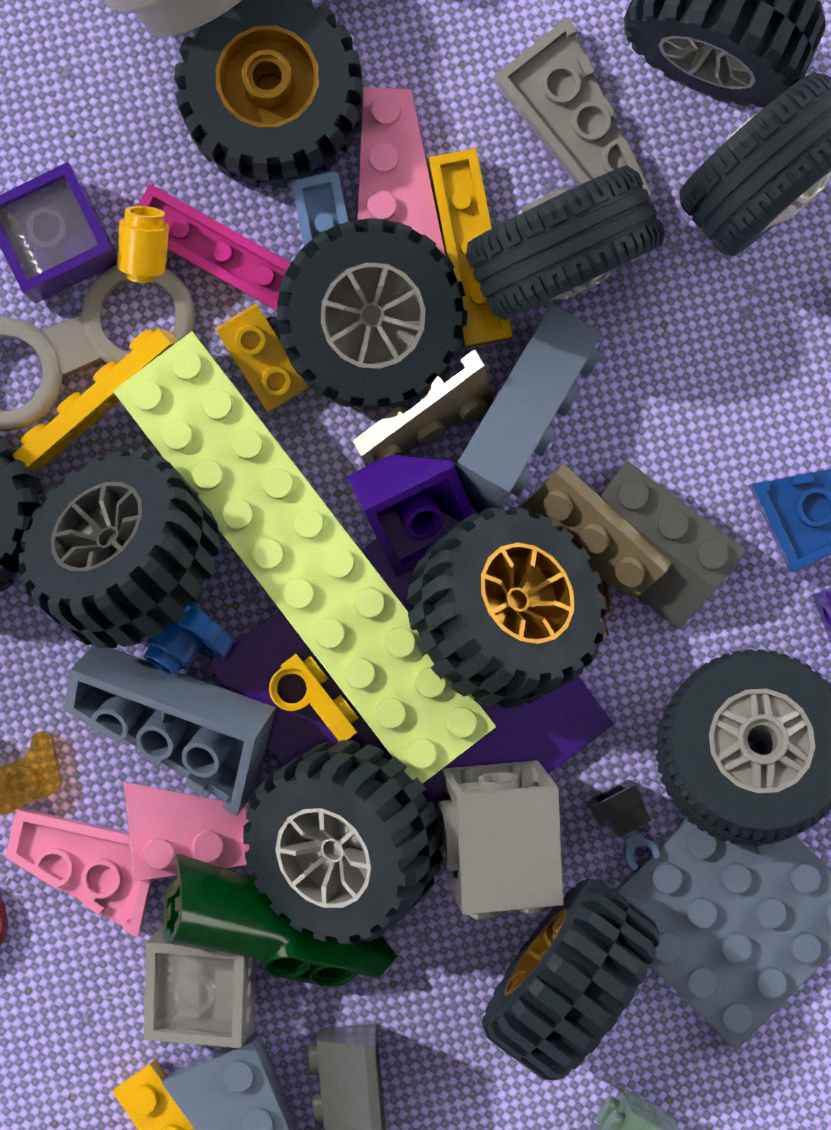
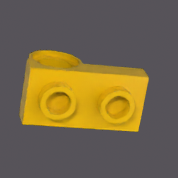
[215,303,308,413]
[269,654,358,742]

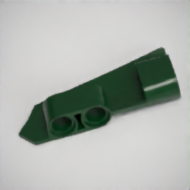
[163,854,398,987]

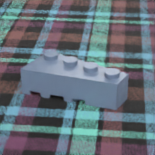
[455,303,603,512]
[64,645,276,817]
[161,1033,300,1130]

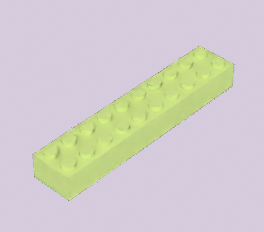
[113,331,496,784]

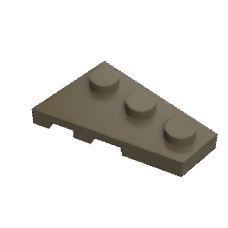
[352,349,494,467]
[517,463,672,598]

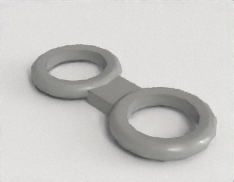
[0,264,196,432]

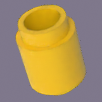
[117,206,169,283]

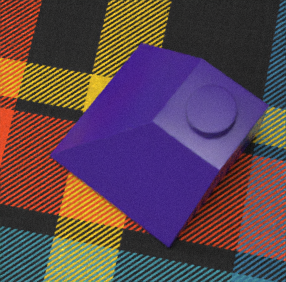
[346,455,474,577]

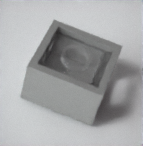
[143,925,257,1048]

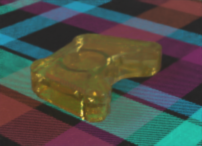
[0,730,63,815]

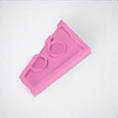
[123,781,249,881]

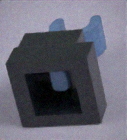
[586,779,660,870]

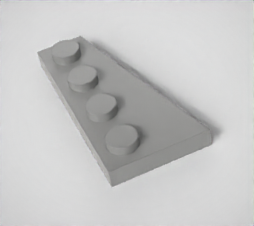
[493,17,652,198]

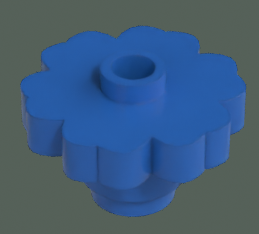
[143,602,234,677]

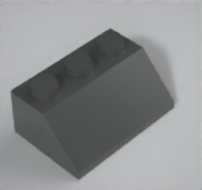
[599,461,746,629]
[309,1024,386,1130]

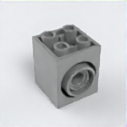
[436,760,563,919]

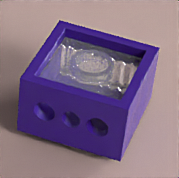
[0,162,118,304]

